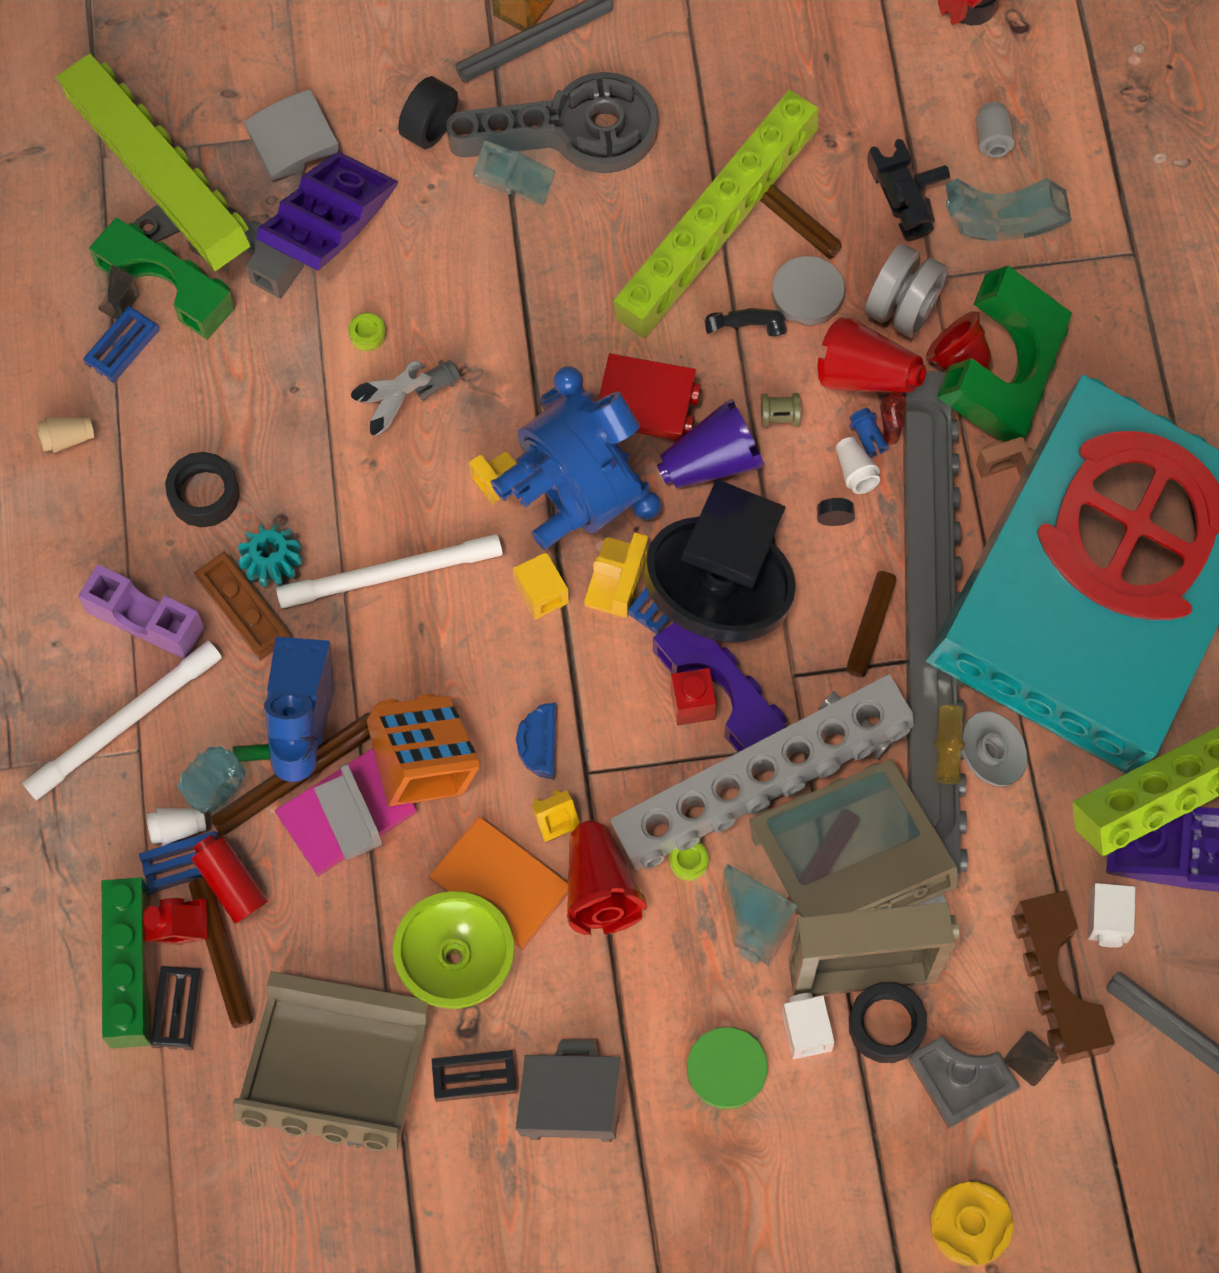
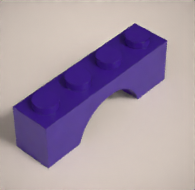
[653,622,787,752]

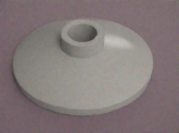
[960,711,1027,787]

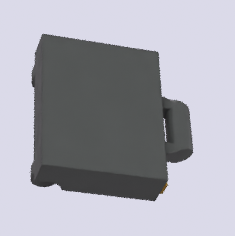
[515,1038,626,1142]

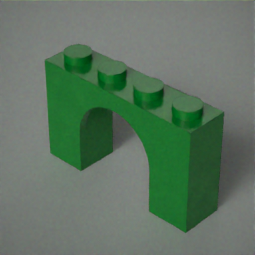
[937,265,1072,442]

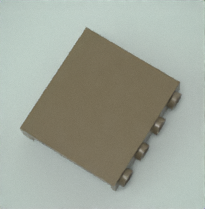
[233,971,430,1151]

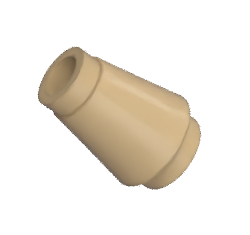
[37,417,94,453]

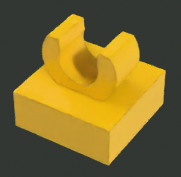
[531,790,580,842]

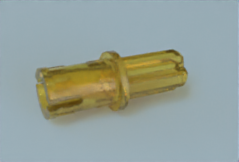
[933,704,965,784]

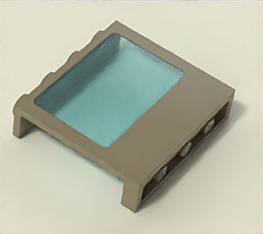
[749,759,958,917]

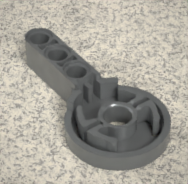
[447,72,658,173]

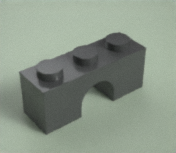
[188,206,304,299]

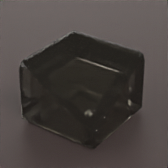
[98,265,139,320]
[1004,1030,1059,1086]

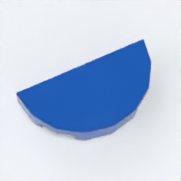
[516,702,556,780]

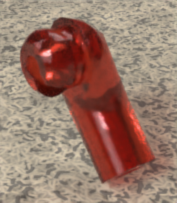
[880,392,906,445]

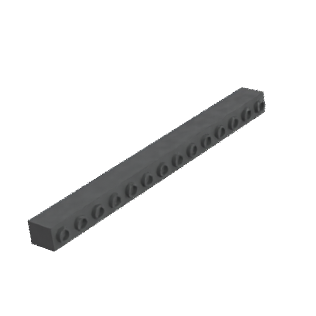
[902,371,968,882]

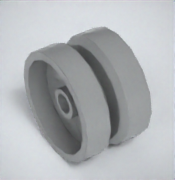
[865,243,949,338]

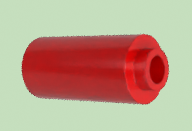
[190,834,268,924]

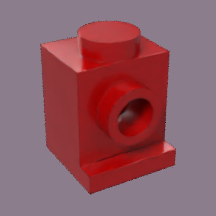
[143,898,207,945]

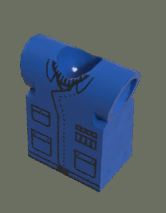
[264,636,334,782]

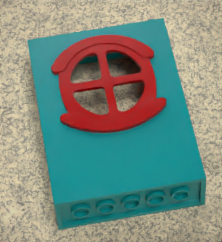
[925,374,1219,774]

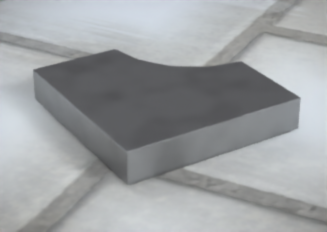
[907,1036,1020,1129]

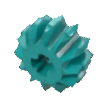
[238,522,302,588]

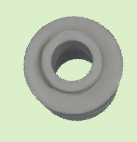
[975,102,1015,158]

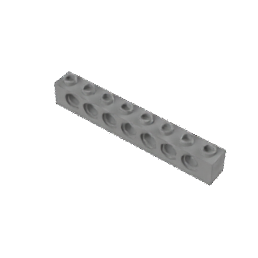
[610,674,914,871]

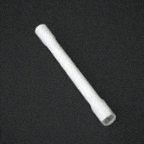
[276,534,503,609]
[22,641,222,801]

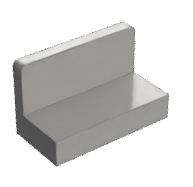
[314,763,382,861]

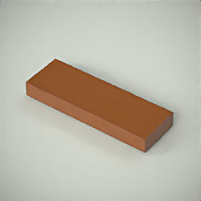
[194,551,291,661]

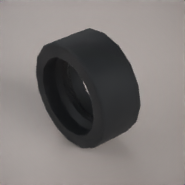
[398,76,459,149]
[165,452,240,528]
[849,982,927,1063]

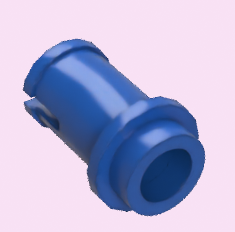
[849,408,889,458]

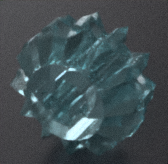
[177,746,246,813]

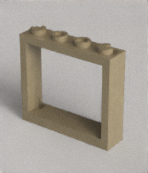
[788,902,960,996]

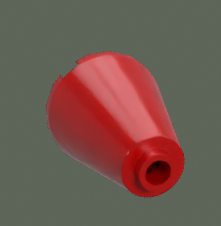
[817,317,927,393]
[567,820,647,935]

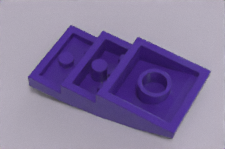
[256,151,398,271]
[1106,807,1219,892]

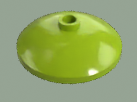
[393,891,514,1009]

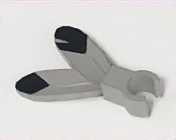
[351,361,431,436]

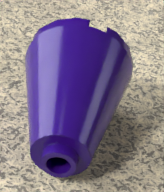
[657,399,765,488]

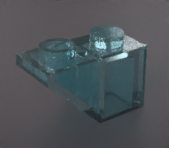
[473,141,555,206]

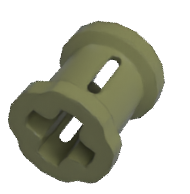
[761,393,801,427]

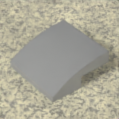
[244,89,338,181]

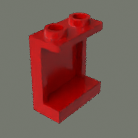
[598,353,702,443]

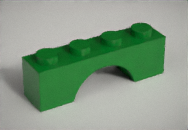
[89,217,235,340]
[101,877,151,1049]

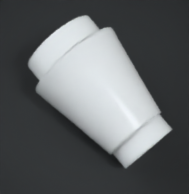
[835,437,880,494]
[146,808,206,846]

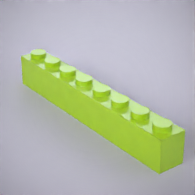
[55,53,251,271]

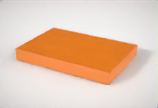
[429,816,568,950]

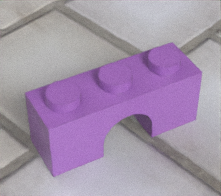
[78,564,204,659]

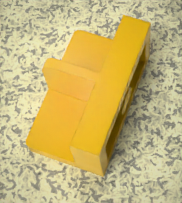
[584,532,649,618]

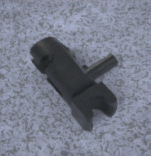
[867,139,950,241]

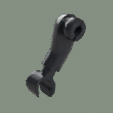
[704,308,787,336]

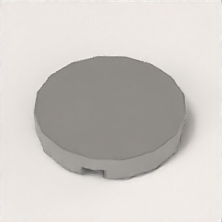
[772,256,845,326]

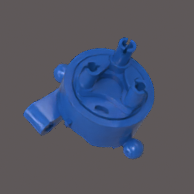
[490,366,662,550]

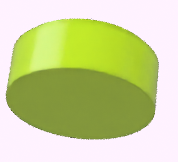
[348,313,386,351]
[669,842,709,881]

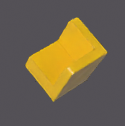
[469,452,516,505]
[513,553,569,620]

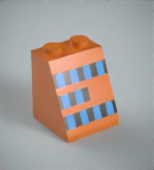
[367,694,481,807]

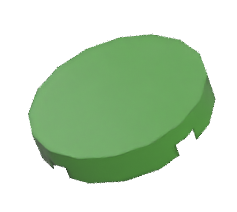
[687,1027,768,1110]

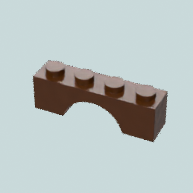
[1011,890,1115,1064]

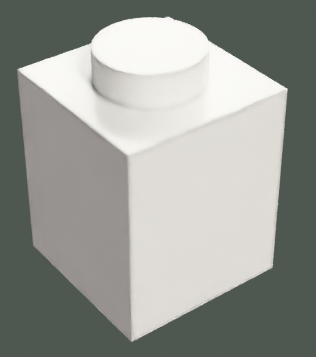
[1087,883,1135,948]
[782,993,835,1060]

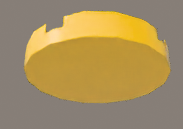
[930,1181,1014,1266]

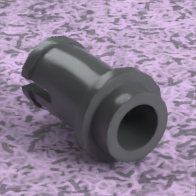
[415,360,460,401]

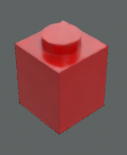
[670,668,716,726]

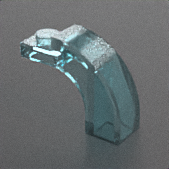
[946,178,1072,241]

